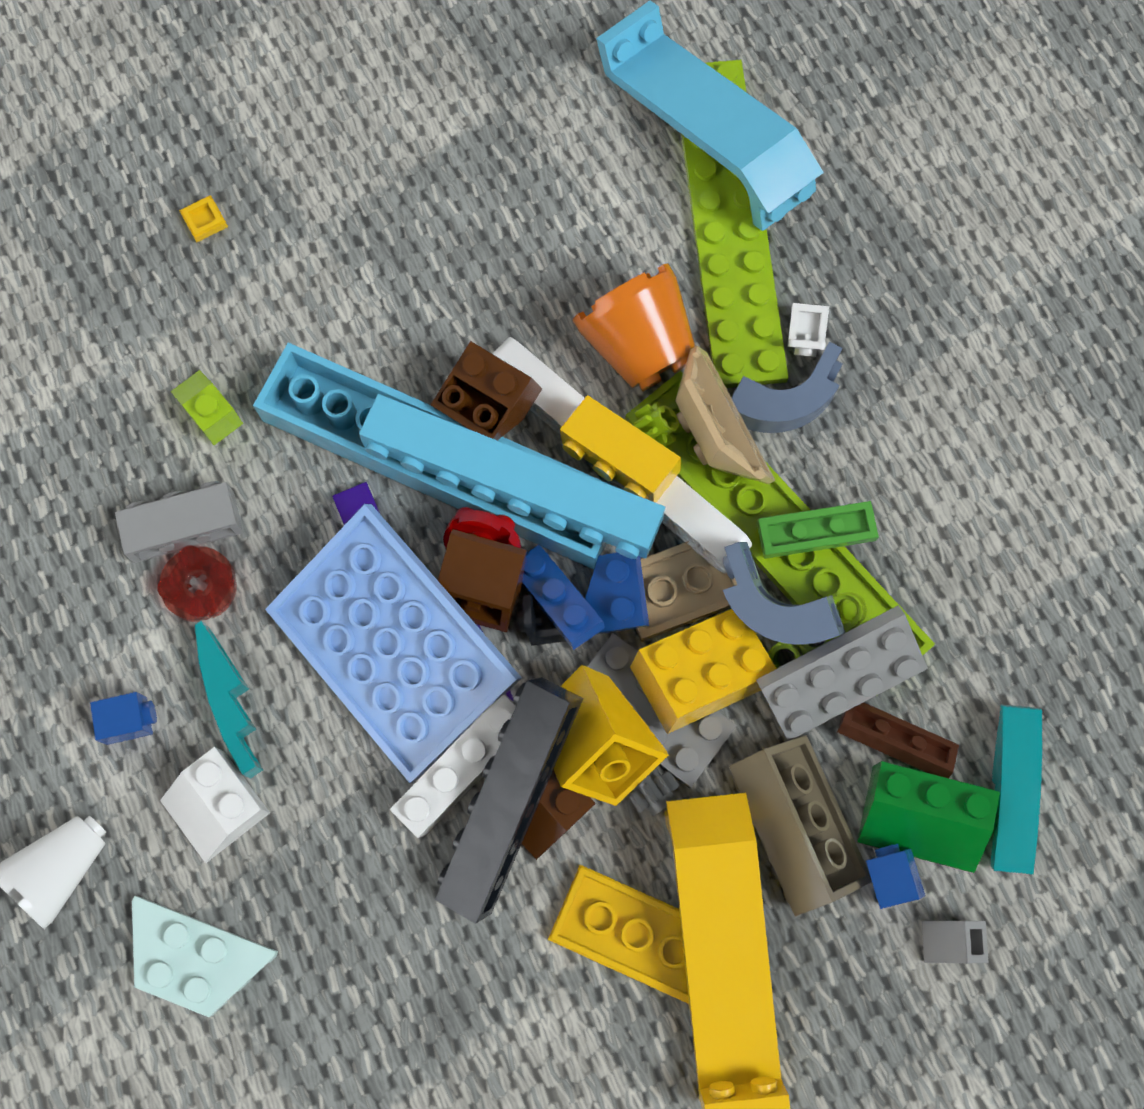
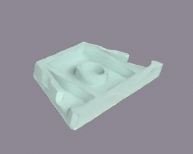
[132,896,278,1017]

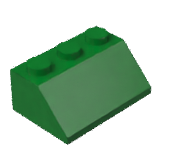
[857,761,1000,873]

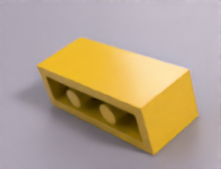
[560,395,681,503]

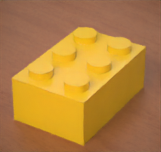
[630,609,777,734]

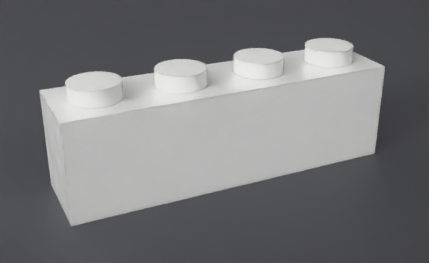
[390,694,516,838]

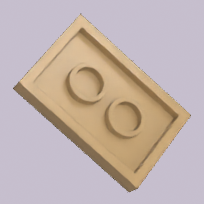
[636,541,737,642]

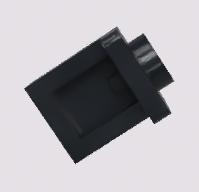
[517,594,567,646]

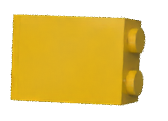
[554,665,669,806]

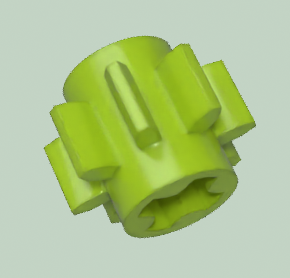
[633,402,679,447]

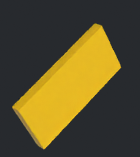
[548,865,689,1004]

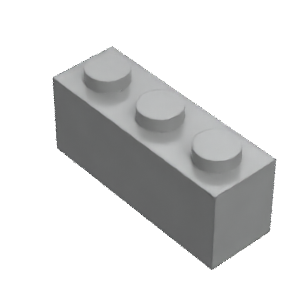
[115,481,244,563]

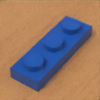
[522,544,605,650]

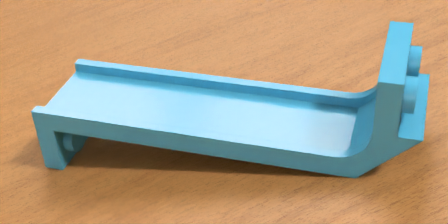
[596,0,824,231]

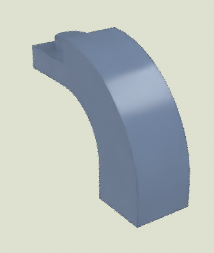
[732,342,843,433]
[723,542,846,644]

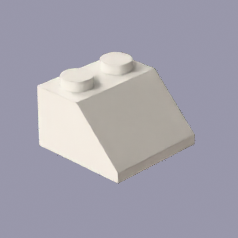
[160,747,270,863]

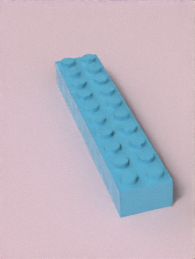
[253,342,618,570]

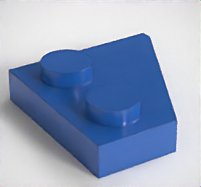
[585,552,649,635]

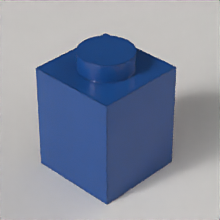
[90,692,157,745]
[866,844,926,909]

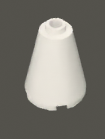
[0,816,106,929]

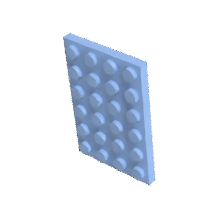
[265,504,522,783]

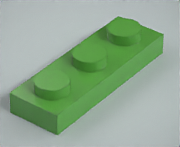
[757,501,879,559]

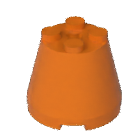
[573,263,695,392]

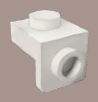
[787,303,829,357]

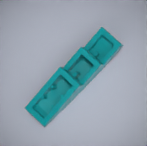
[195,621,264,779]
[990,704,1043,875]

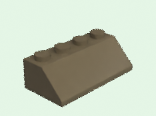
[729,735,872,917]

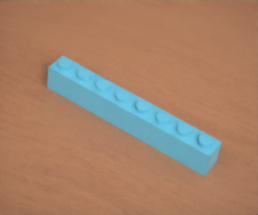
[359,394,666,559]

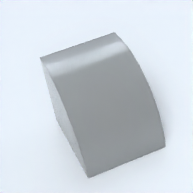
[922,921,989,964]

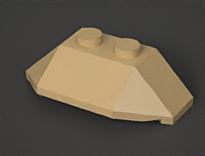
[675,346,775,484]

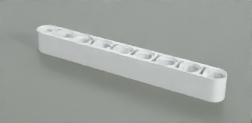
[492,337,752,574]

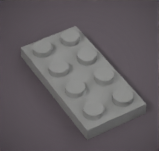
[756,605,928,741]
[587,633,737,788]

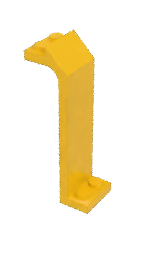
[664,793,790,1109]

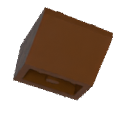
[430,341,542,441]
[438,529,527,633]

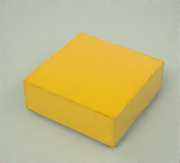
[179,195,228,242]

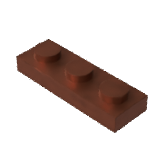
[837,702,959,778]

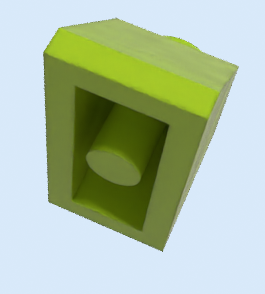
[170,370,243,445]

